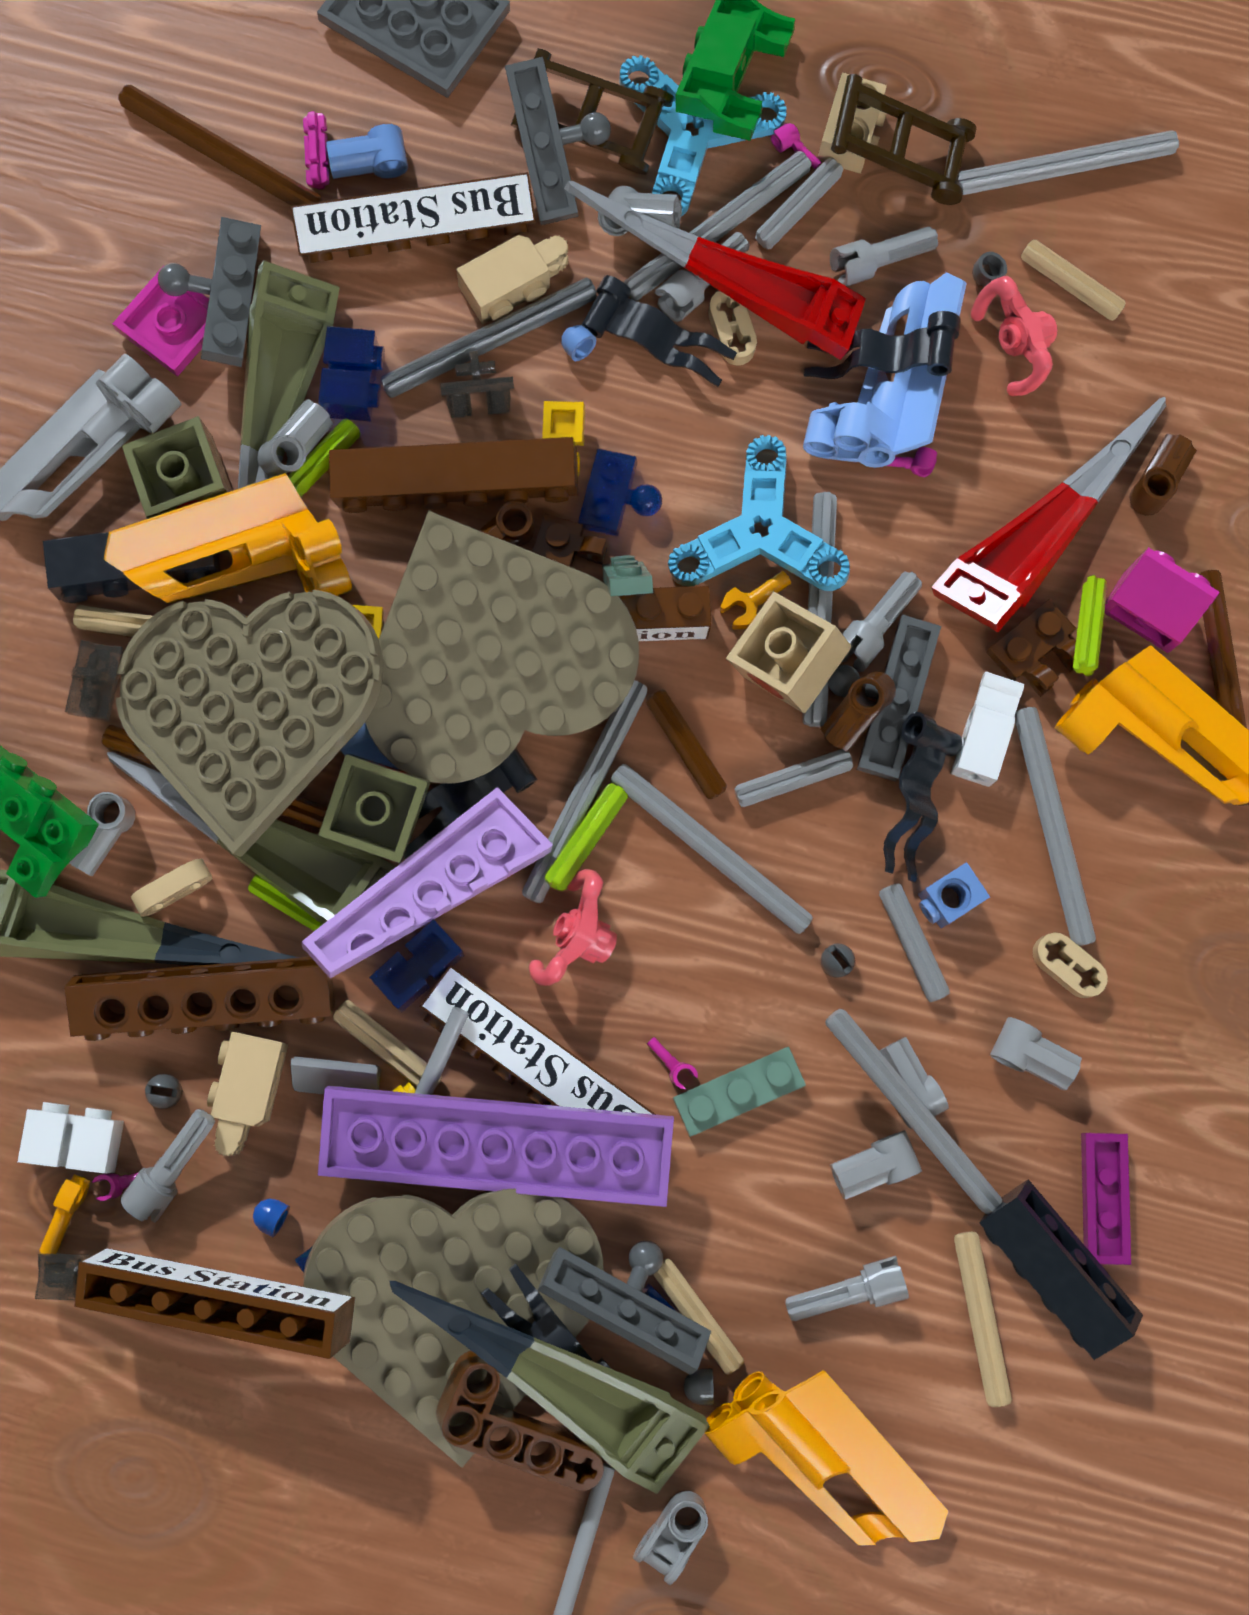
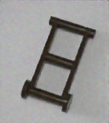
[511,48,674,175]
[831,74,977,205]

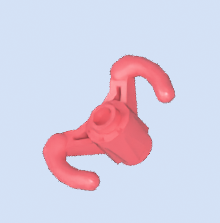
[970,276,1057,396]
[529,869,617,986]

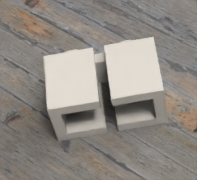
[18,1102,124,1173]

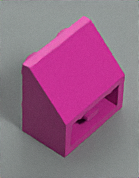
[1104,547,1219,653]

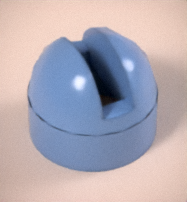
[561,325,597,361]

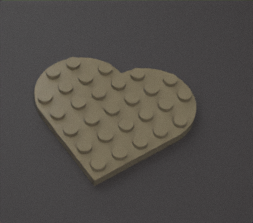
[365,511,639,783]
[116,590,383,857]
[303,1188,604,1468]

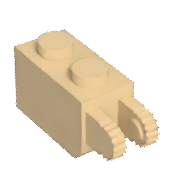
[456,235,568,325]
[207,1032,288,1156]

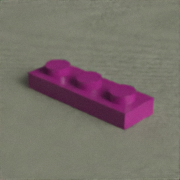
[1081,1133,1131,1265]

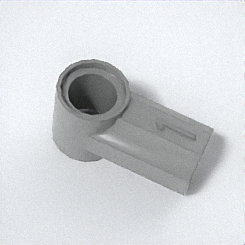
[598,186,682,236]
[257,399,333,476]
[69,792,135,876]
[990,1017,1082,1090]
[879,1037,949,1129]
[830,1130,922,1199]

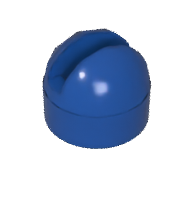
[253,1199,290,1237]

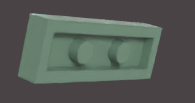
[602,555,653,596]
[672,1046,806,1137]

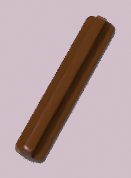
[646,689,727,800]

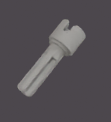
[830,227,938,286]
[654,232,750,322]
[842,572,922,672]
[120,1109,215,1223]
[785,1255,909,1321]

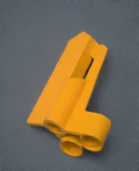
[104,473,352,603]
[1055,645,1249,805]
[704,1370,948,1545]

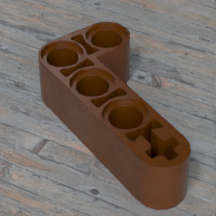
[436,1351,604,1491]

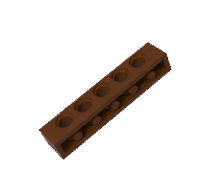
[64,957,335,1041]

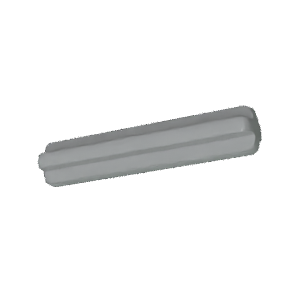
[755,158,843,250]
[735,749,853,807]
[879,883,950,1002]

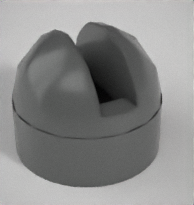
[972,252,1007,287]
[820,943,855,978]
[145,1074,182,1109]
[684,1368,714,1405]

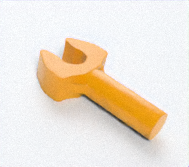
[719,571,791,630]
[39,1174,90,1257]

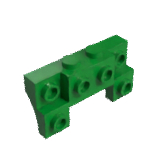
[675,0,795,141]
[0,745,99,898]

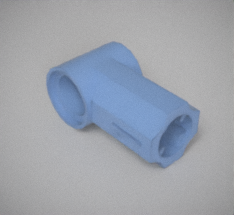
[326,124,408,179]

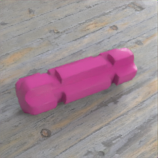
[303,111,330,190]

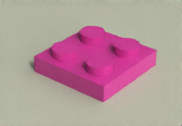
[112,265,209,377]

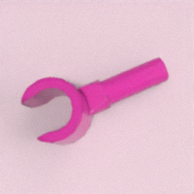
[771,123,822,170]
[887,447,937,477]
[647,1037,698,1089]
[92,1172,139,1201]

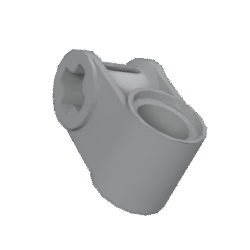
[633,1491,708,1585]

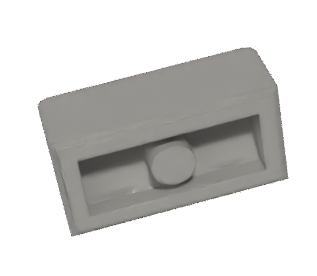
[291,1056,382,1094]

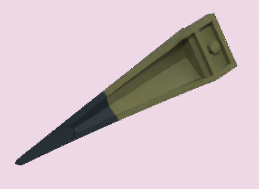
[0,869,299,965]
[389,1281,710,1494]

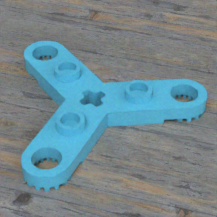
[619,55,787,217]
[668,435,850,591]

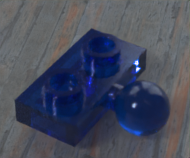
[578,449,663,536]

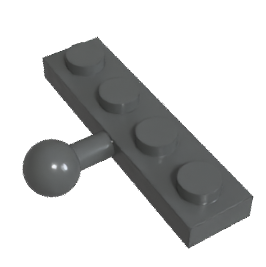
[505,57,611,225]
[158,217,261,367]
[828,614,941,782]
[537,1240,711,1375]

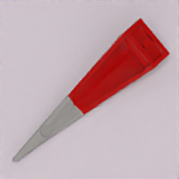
[564,181,866,360]
[932,397,1166,632]

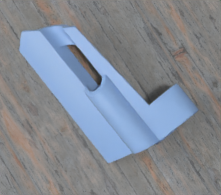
[803,272,967,468]

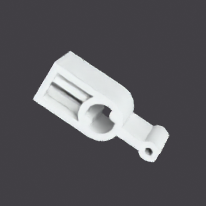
[950,671,1024,787]

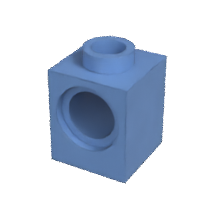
[918,862,990,929]

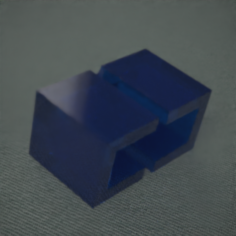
[318,326,385,422]
[369,919,465,1012]

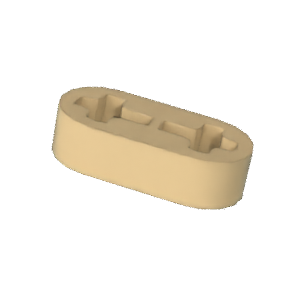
[708,291,757,366]
[131,859,212,917]
[1033,933,1108,998]

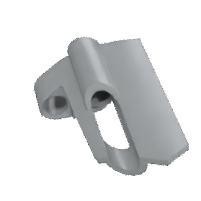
[0,353,182,521]

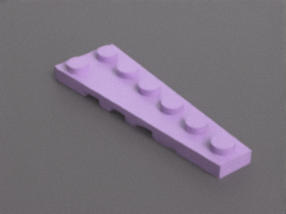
[302,787,553,978]

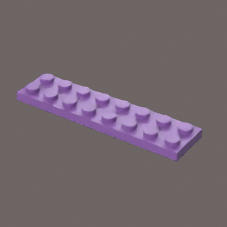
[318,1086,674,1207]

